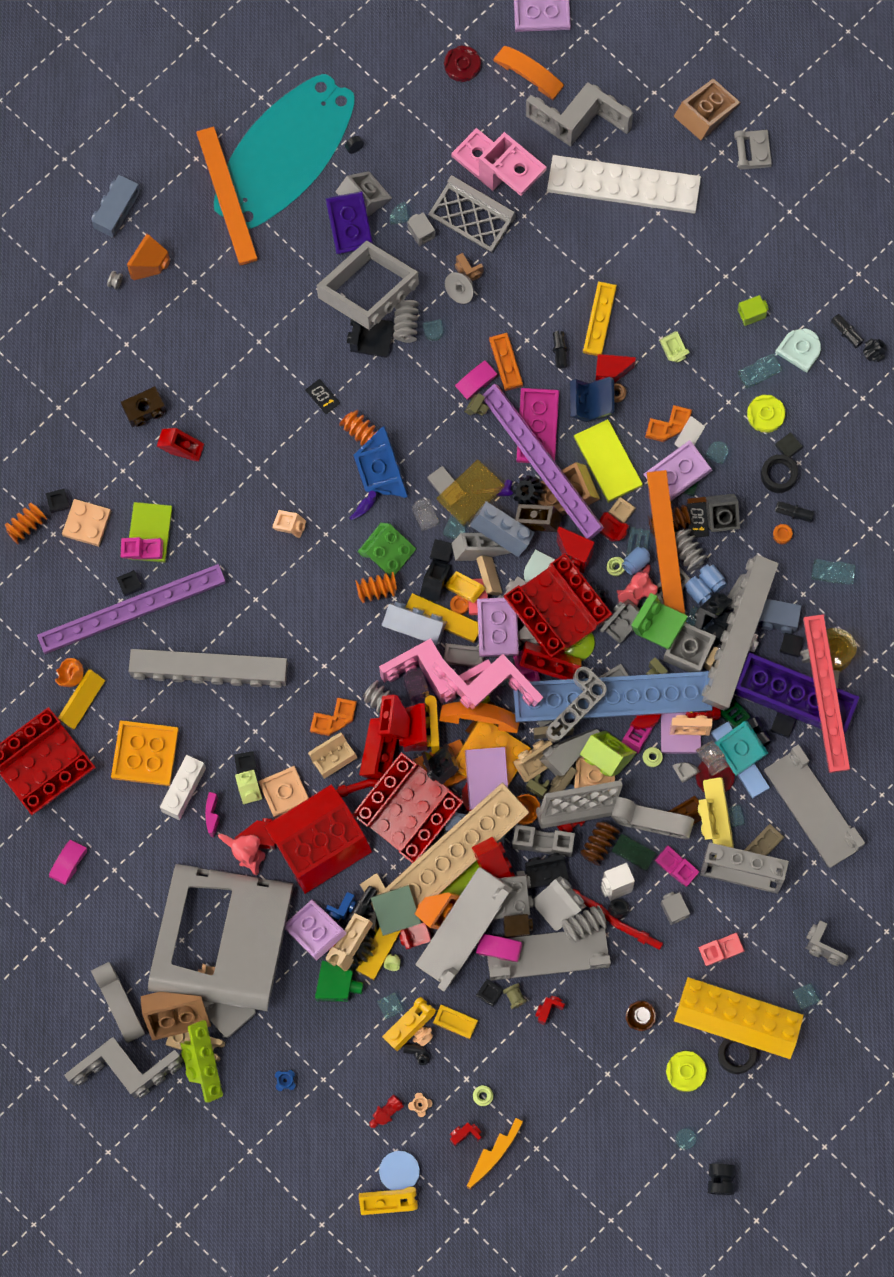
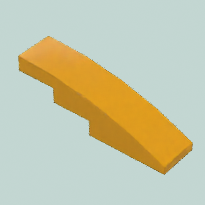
[467,1118,523,1190]

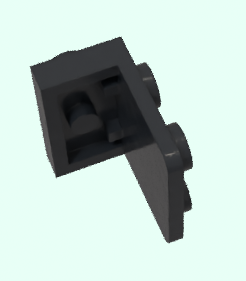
[347,319,394,357]

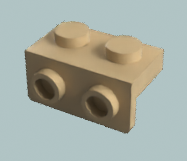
[308,733,357,779]
[513,740,552,782]

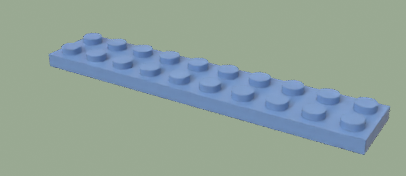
[513,671,712,723]

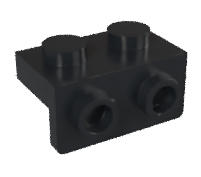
[694,592,733,630]
[421,744,459,784]
[525,853,569,890]

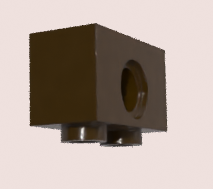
[121,386,166,427]
[515,504,562,532]
[503,914,533,938]

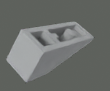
[452,533,511,561]
[540,729,599,776]

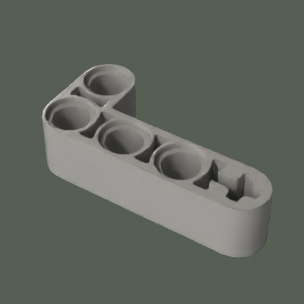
[546,667,607,742]
[611,797,694,839]
[91,962,145,1043]

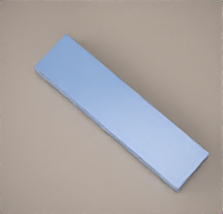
[711,722,770,799]

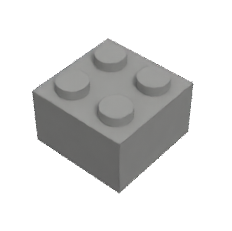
[663,623,716,672]

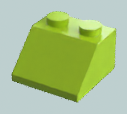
[580,730,637,777]

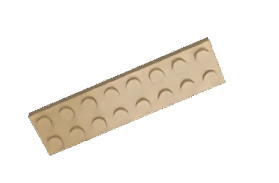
[384,782,529,909]

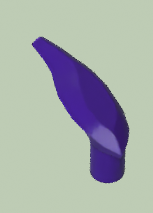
[477,480,514,496]
[349,490,376,520]

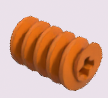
[339,410,377,446]
[5,503,47,545]
[355,572,397,603]

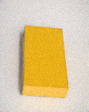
[445,571,485,603]
[433,1005,478,1039]

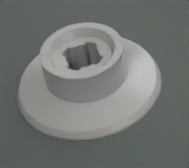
[445,272,473,304]

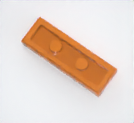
[489,333,523,391]

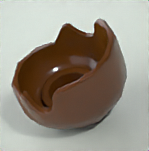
[625,1000,656,1031]

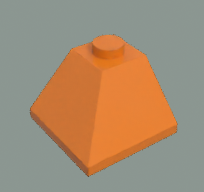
[127,234,170,280]
[414,892,460,929]

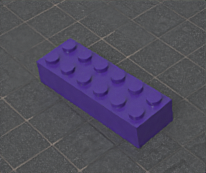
[734,653,859,734]

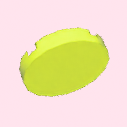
[747,395,785,433]
[666,1051,707,1092]

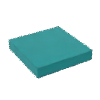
[715,721,769,776]

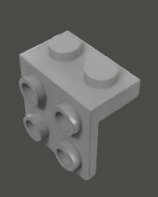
[494,871,533,919]
[532,876,586,931]
[806,921,848,966]
[203,1000,256,1038]

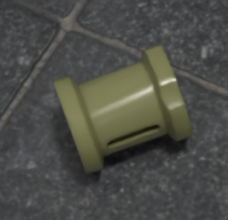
[503,983,528,1009]

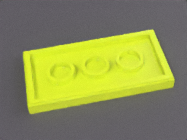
[574,419,643,503]

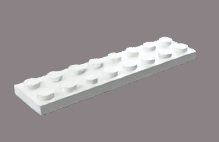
[547,155,701,213]

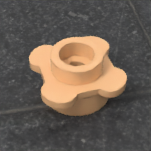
[413,1027,433,1046]
[408,1093,432,1117]

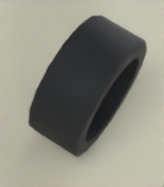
[761,454,798,493]
[718,1039,757,1074]

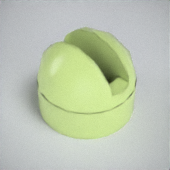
[384,954,401,971]

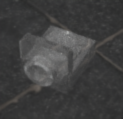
[412,499,440,531]
[696,740,728,776]

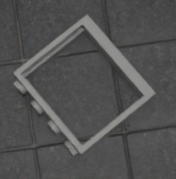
[317,240,419,330]
[700,842,789,894]

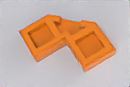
[645,405,692,442]
[310,698,357,736]

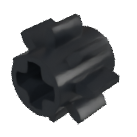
[863,338,887,362]

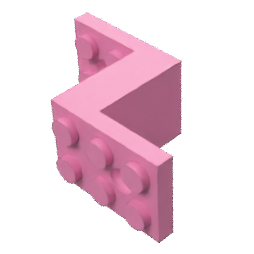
[451,128,547,196]
[379,638,491,704]
[432,654,544,710]

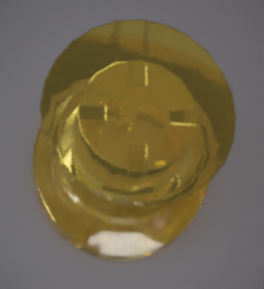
[826,628,857,671]

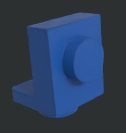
[326,892,357,921]

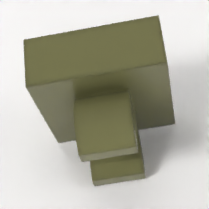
[464,393,489,416]
[646,657,668,675]
[526,774,549,800]

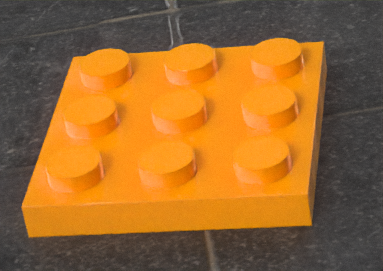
[111,720,179,786]
[455,721,531,786]

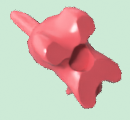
[617,564,658,606]
[218,834,266,875]

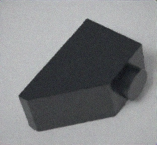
[420,559,451,602]

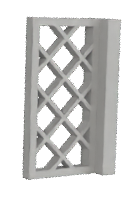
[428,175,516,253]
[536,780,623,829]

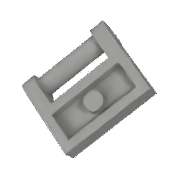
[734,130,772,169]

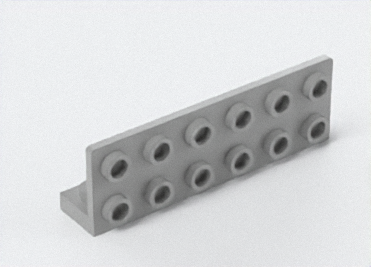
[764,744,865,868]
[416,867,513,991]
[487,927,611,981]

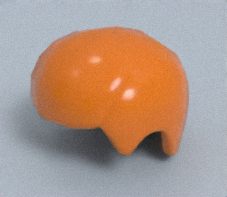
[55,658,84,687]
[517,794,540,825]

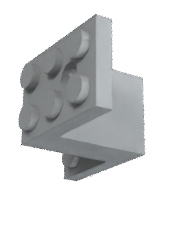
[526,82,633,147]
[64,1037,183,1099]

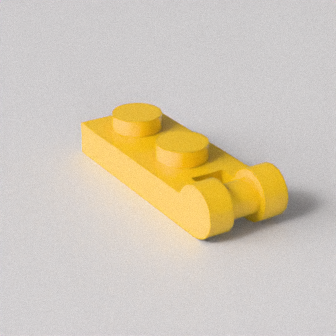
[425,695,439,754]
[382,997,436,1051]
[359,1187,418,1215]

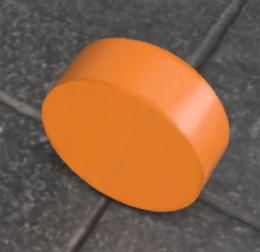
[773,524,793,545]
[450,595,469,615]

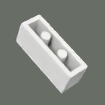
[160,755,206,820]
[600,863,635,901]

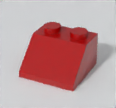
[557,527,595,573]
[399,703,428,752]

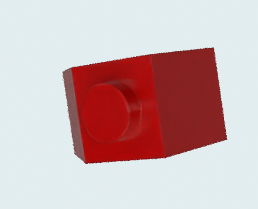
[595,354,636,383]
[156,428,204,461]
[377,695,410,739]
[234,818,276,850]

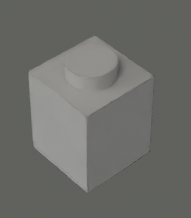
[407,212,435,246]
[661,892,690,925]

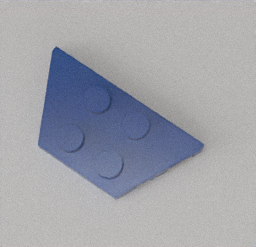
[353,426,408,498]

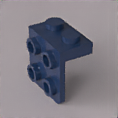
[570,377,614,422]

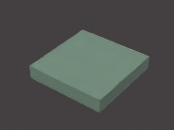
[370,885,421,936]

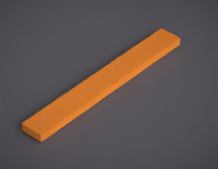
[196,126,258,266]
[646,470,685,614]

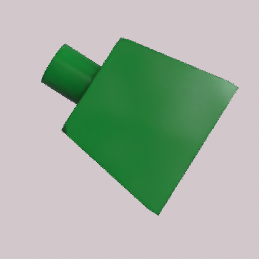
[315,961,364,1002]

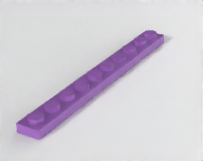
[483,384,604,540]
[37,564,226,654]

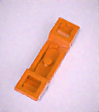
[493,46,564,100]
[439,702,519,733]

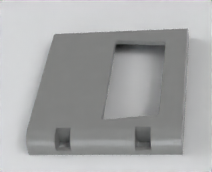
[148,864,294,1011]

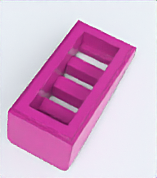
[622,726,654,754]

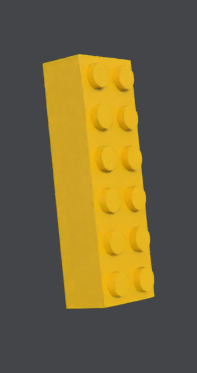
[674,977,804,1059]

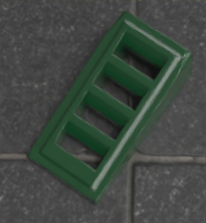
[720,698,751,729]

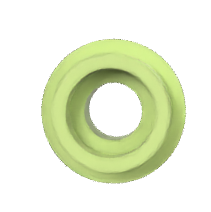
[607,557,625,576]
[643,747,663,767]
[473,1086,493,1106]

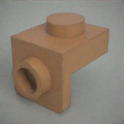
[455,253,483,280]

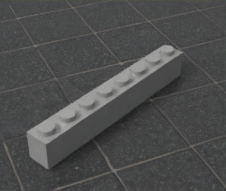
[702,555,779,711]
[129,649,288,688]

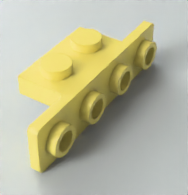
[698,777,734,857]

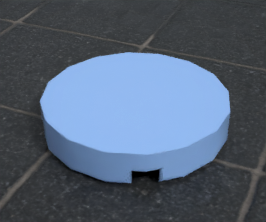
[379,1151,420,1190]

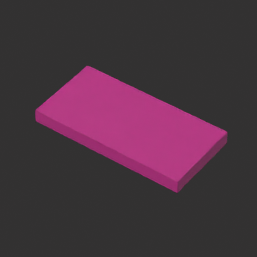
[516,388,559,463]

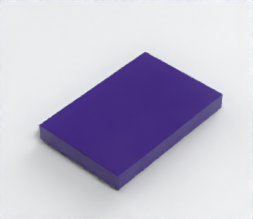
[325,191,373,254]

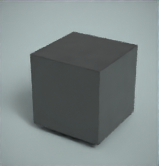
[706,494,740,532]

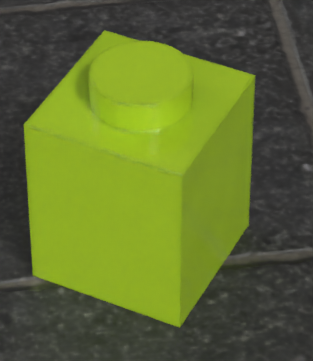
[737,295,769,326]

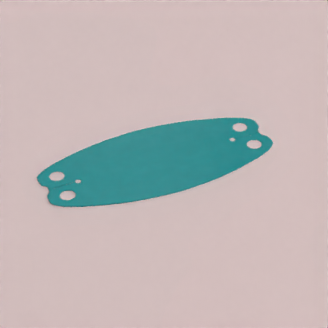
[214,74,355,229]

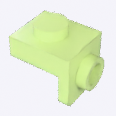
[659,331,690,362]
[235,770,262,804]

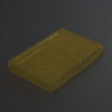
[436,459,505,526]

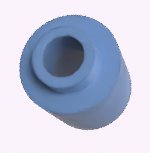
[622,547,650,575]
[699,564,727,593]
[684,576,713,605]

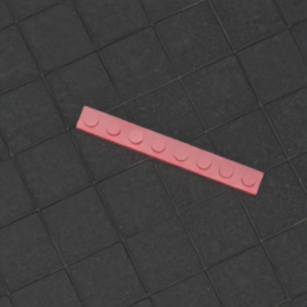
[803,614,850,773]

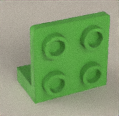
[357,523,416,577]
[631,593,688,650]

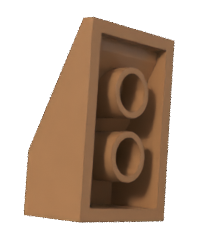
[674,79,740,140]
[529,462,600,516]
[140,992,211,1041]

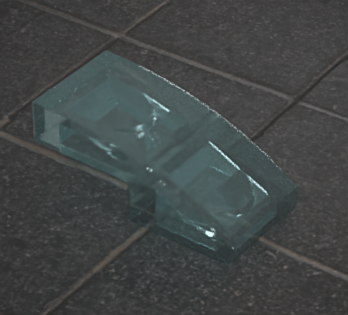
[737,354,782,389]
[811,559,855,584]

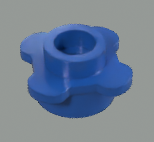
[275,1070,296,1091]

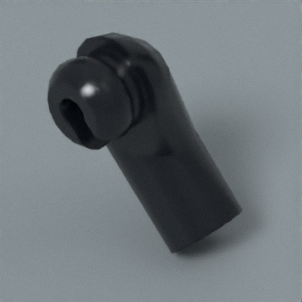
[403,1043,430,1066]

